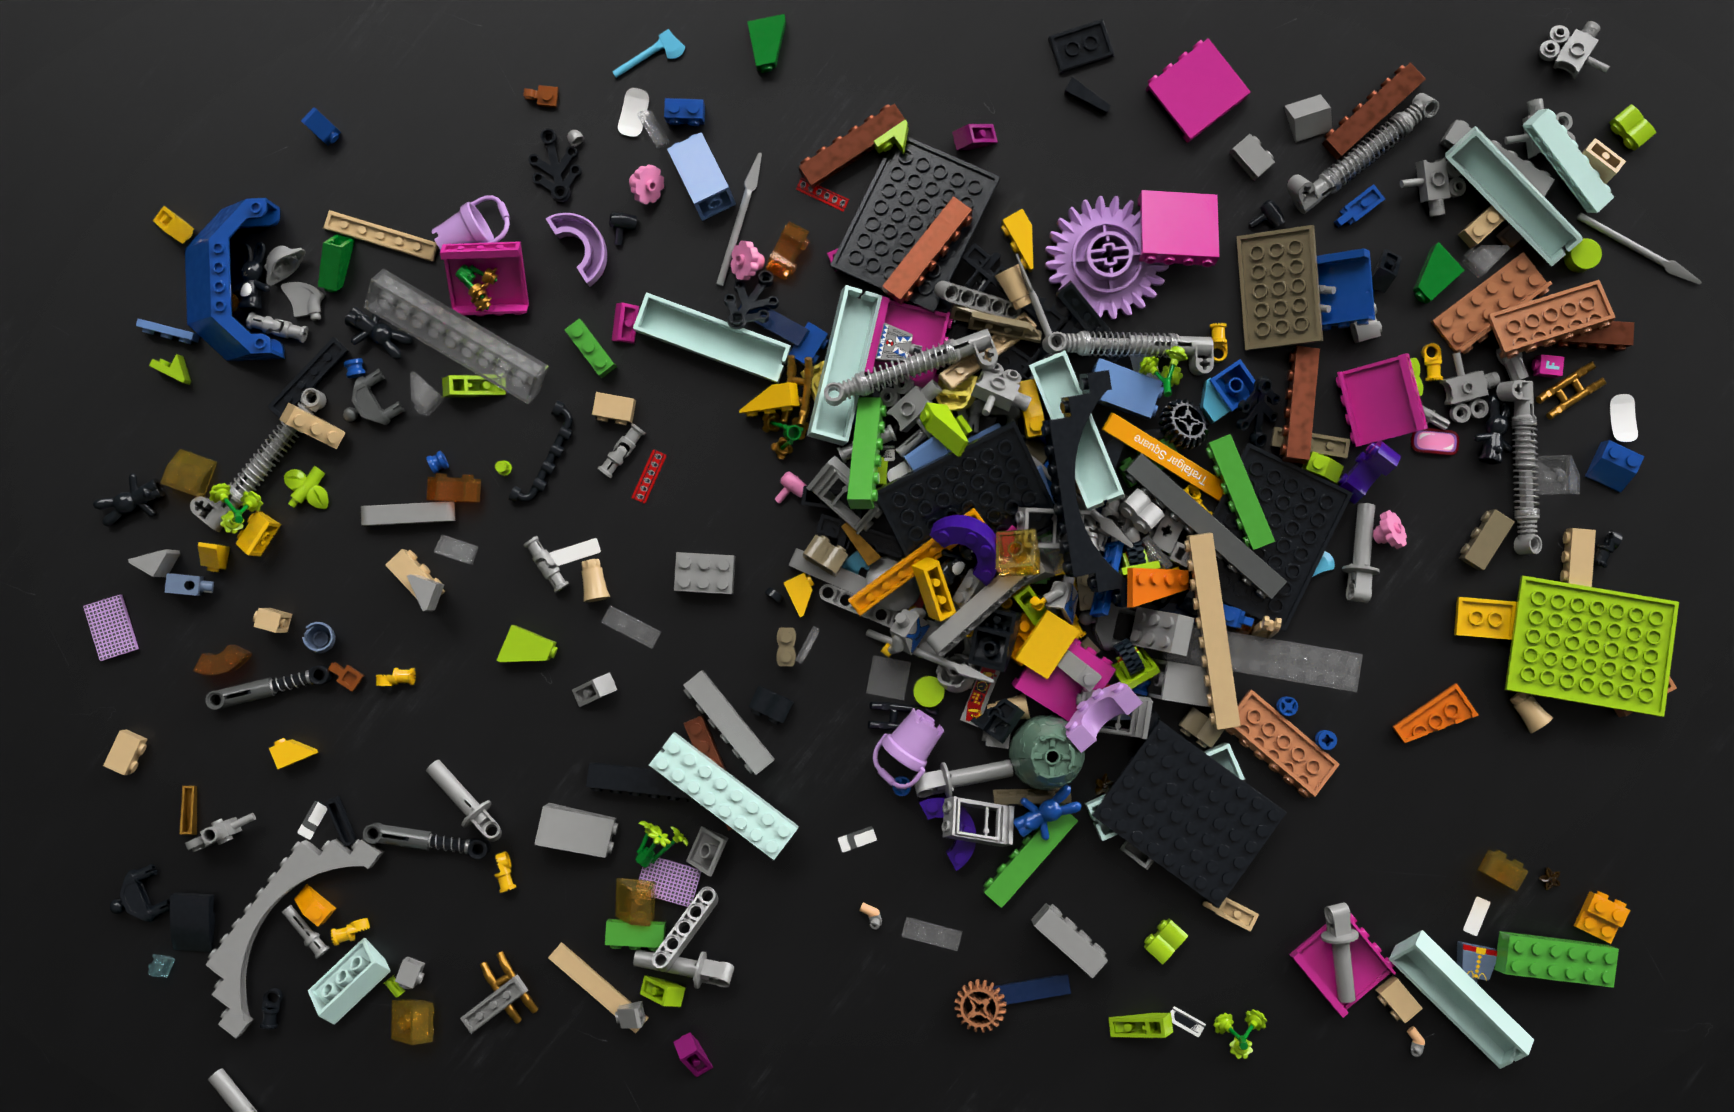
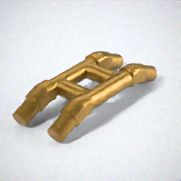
[780,355,814,427]
[1536,362,1607,420]
[480,951,538,1024]

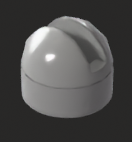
[567,129,584,147]
[1124,527,1140,543]

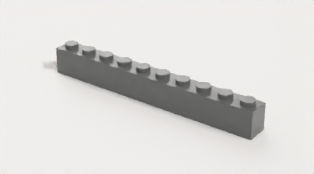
[1123,453,1287,599]

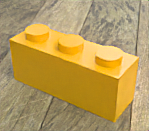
[911,557,956,622]

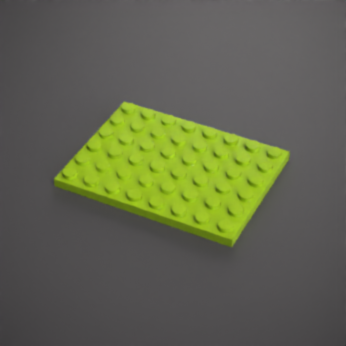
[1505,576,1679,717]

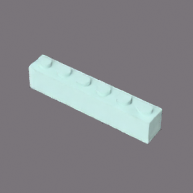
[1522,109,1614,213]

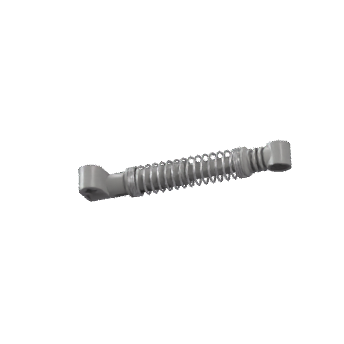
[1287,93,1439,214]
[824,329,998,406]
[1042,331,1214,376]
[1496,380,1542,555]
[190,388,327,532]

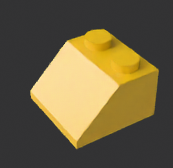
[235,511,281,557]

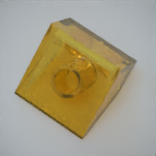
[160,449,217,497]
[996,529,1040,577]
[615,878,655,926]
[391,1000,434,1045]

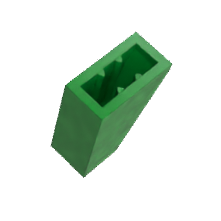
[747,14,786,72]
[318,234,355,292]
[1413,242,1465,304]

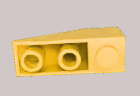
[1001,209,1033,273]
[739,382,799,417]

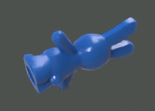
[1014,785,1082,840]

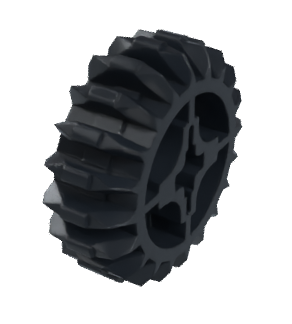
[1158,399,1209,450]

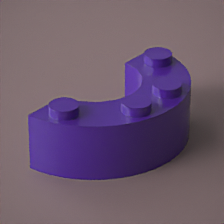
[1338,441,1401,504]
[930,515,1001,586]
[918,796,976,871]

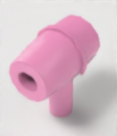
[775,471,807,503]

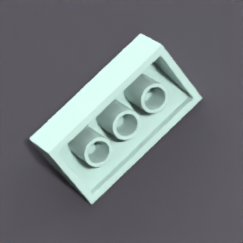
[308,938,391,1025]

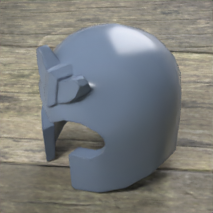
[302,622,336,654]

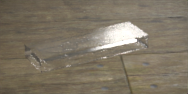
[602,605,661,649]
[901,917,962,951]

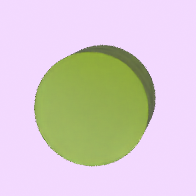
[1564,238,1602,273]
[913,676,944,707]

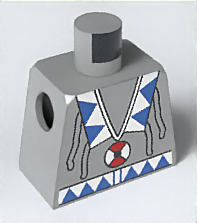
[875,323,922,363]

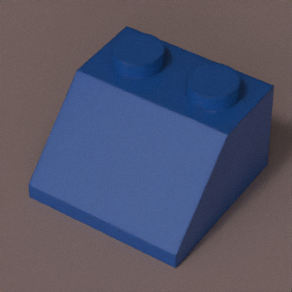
[1209,359,1255,412]
[1585,440,1645,493]

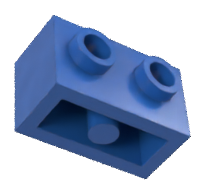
[664,98,705,126]

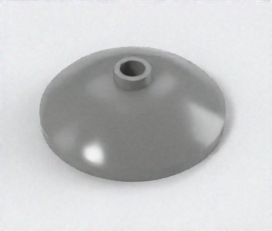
[866,555,920,612]

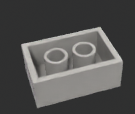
[674,552,736,594]
[1130,607,1195,656]

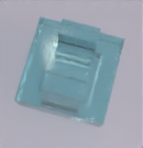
[148,954,175,977]

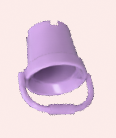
[432,195,510,250]
[873,708,944,789]

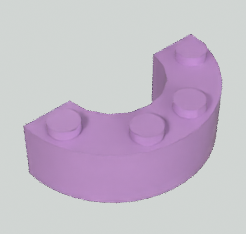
[546,213,607,287]
[1065,682,1143,753]

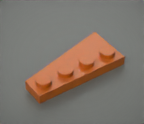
[1127,568,1189,608]
[1392,683,1479,743]

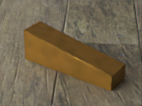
[841,522,881,566]
[180,786,197,835]

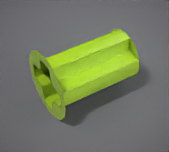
[495,460,512,476]
[383,974,406,998]

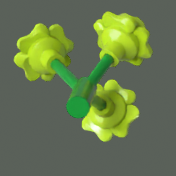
[1139,346,1188,397]
[209,483,263,534]
[1214,1009,1267,1059]

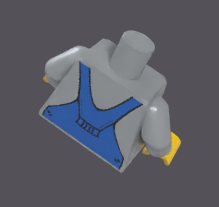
[1029,575,1078,625]
[880,605,931,658]

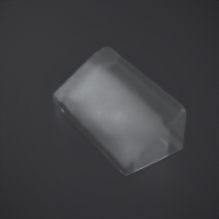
[637,110,670,149]
[434,535,478,565]

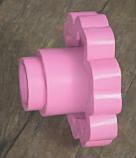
[629,164,664,204]
[730,241,765,280]
[1373,510,1407,549]

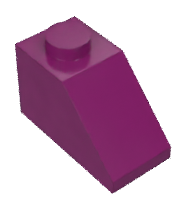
[952,124,998,150]
[674,1033,713,1077]

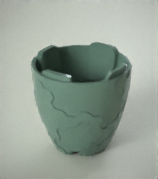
[1009,714,1085,791]

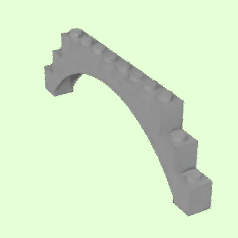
[206,838,385,1039]

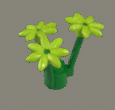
[635,821,688,868]

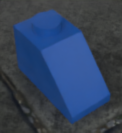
[301,107,341,145]

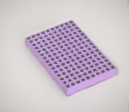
[83,595,139,661]
[635,858,702,907]

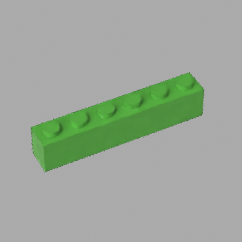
[847,397,887,509]
[1205,434,1275,550]
[983,805,1078,908]

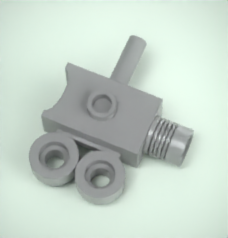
[1539,21,1610,79]
[1504,98,1576,159]
[1400,158,1466,217]
[1440,352,1500,423]
[971,363,1032,416]
[880,375,942,439]
[185,813,256,852]

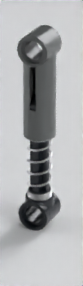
[205,665,333,710]
[363,822,491,859]

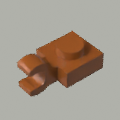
[523,85,558,108]
[328,662,365,692]

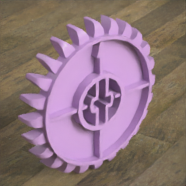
[1045,196,1169,320]

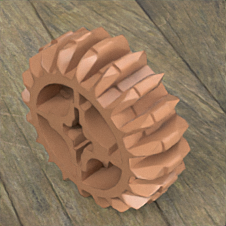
[954,979,1007,1033]

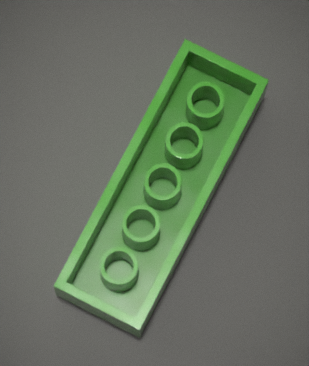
[1494,931,1619,988]

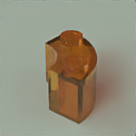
[765,221,810,280]
[427,473,481,502]
[193,645,252,675]

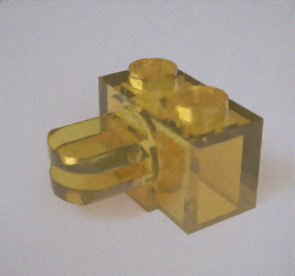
[1478,849,1528,891]

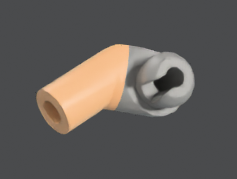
[859,902,882,929]
[1407,1026,1425,1057]

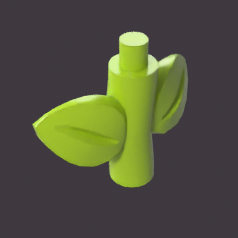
[284,465,329,509]

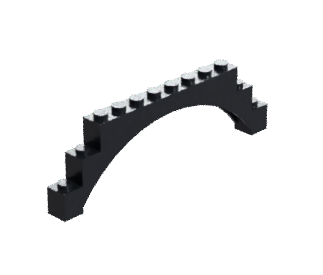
[1041,370,1127,607]

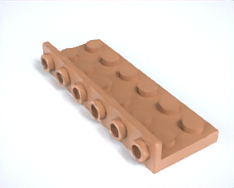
[1431,252,1553,354]
[1487,280,1616,359]
[1225,689,1340,798]

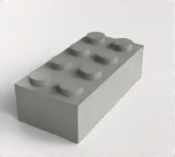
[1031,903,1108,978]

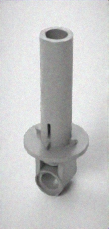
[1342,503,1380,603]
[426,759,502,842]
[913,760,1013,798]
[1321,902,1359,1003]
[633,949,734,989]
[208,1068,257,1112]

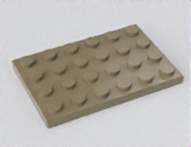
[1236,225,1323,351]

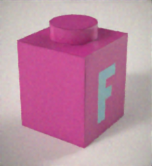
[1531,354,1564,378]

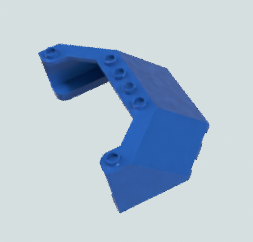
[185,198,285,361]

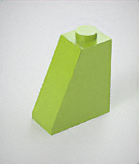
[496,625,558,662]

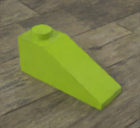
[442,375,506,397]
[919,402,969,457]
[1109,1013,1173,1038]

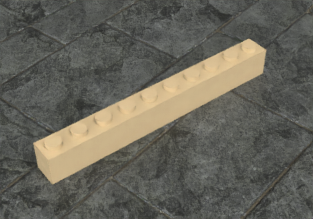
[1184,532,1240,730]

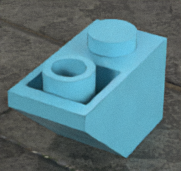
[1200,378,1230,424]

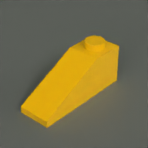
[1018,379,1045,439]

